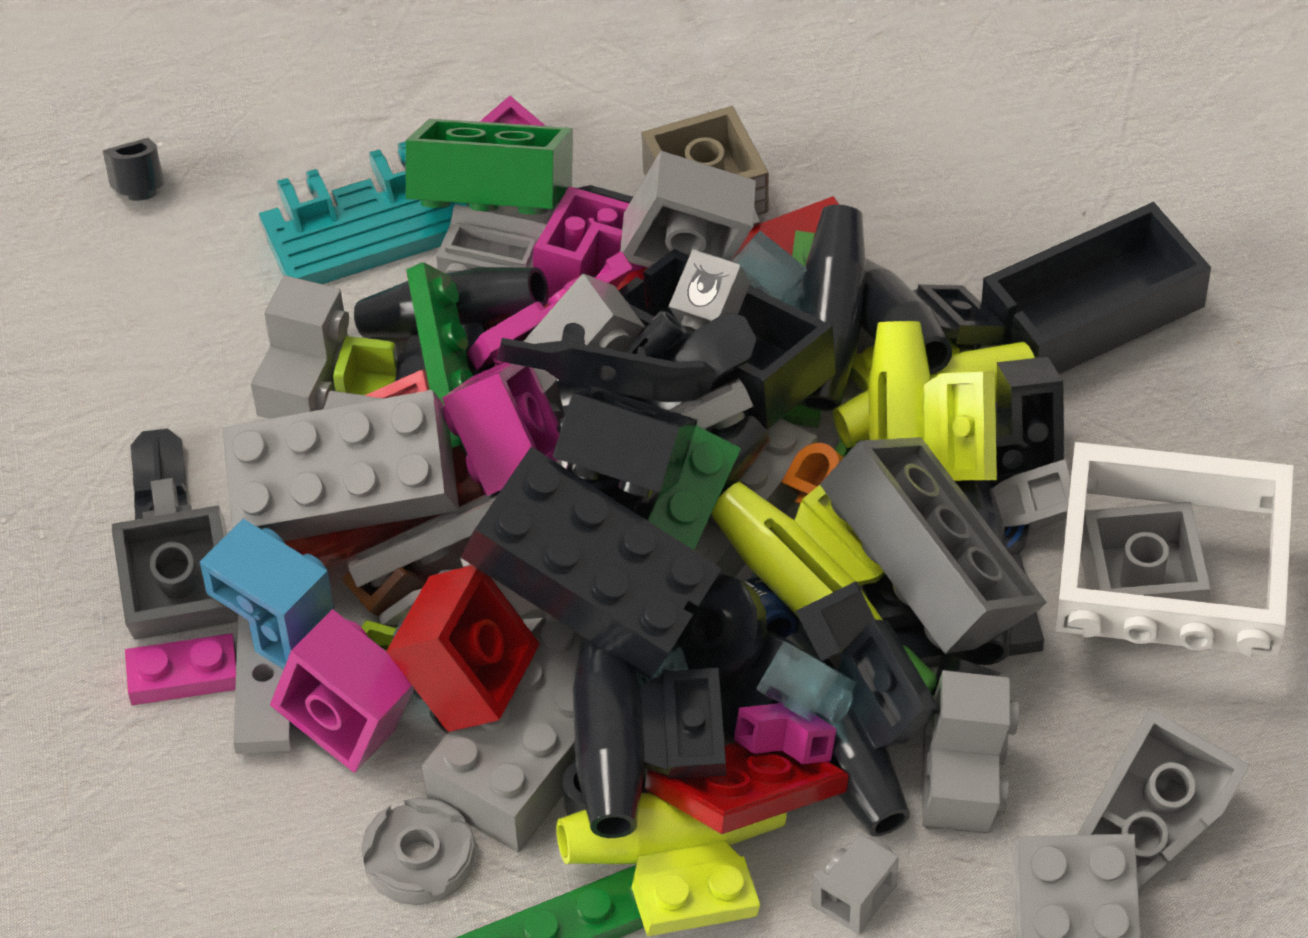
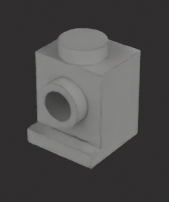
[811,833,899,934]

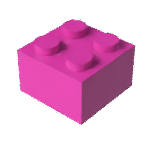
[442,363,560,496]
[270,609,414,773]

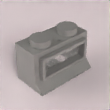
[436,204,547,273]

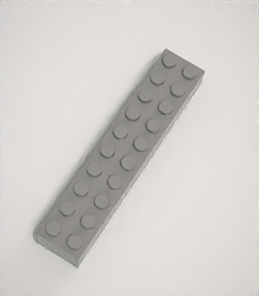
[422,419,817,852]

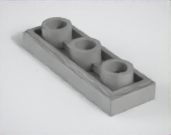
[233,614,292,754]

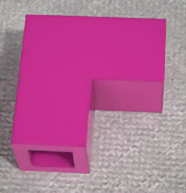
[734,702,837,764]

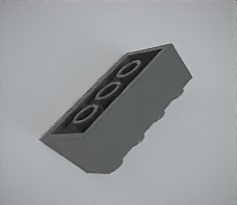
[820,437,1047,654]

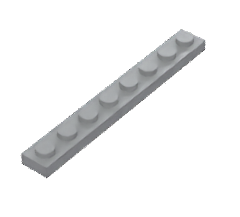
[348,378,753,587]

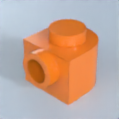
[782,443,844,506]

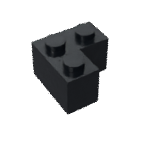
[989,357,1064,486]

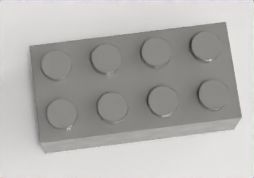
[222,390,459,541]

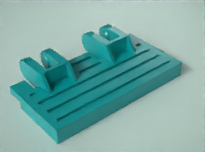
[259,141,469,284]

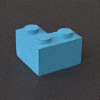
[200,518,334,670]

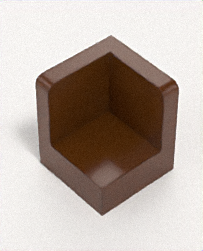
[342,562,428,617]

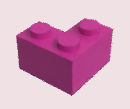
[532,186,645,298]

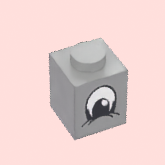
[669,249,751,334]

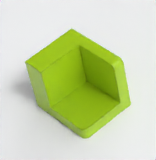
[333,336,398,396]

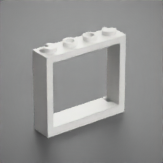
[1055,442,1294,657]

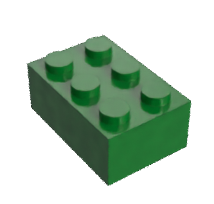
[406,118,573,215]

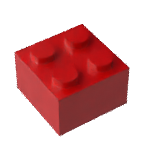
[386,565,540,732]

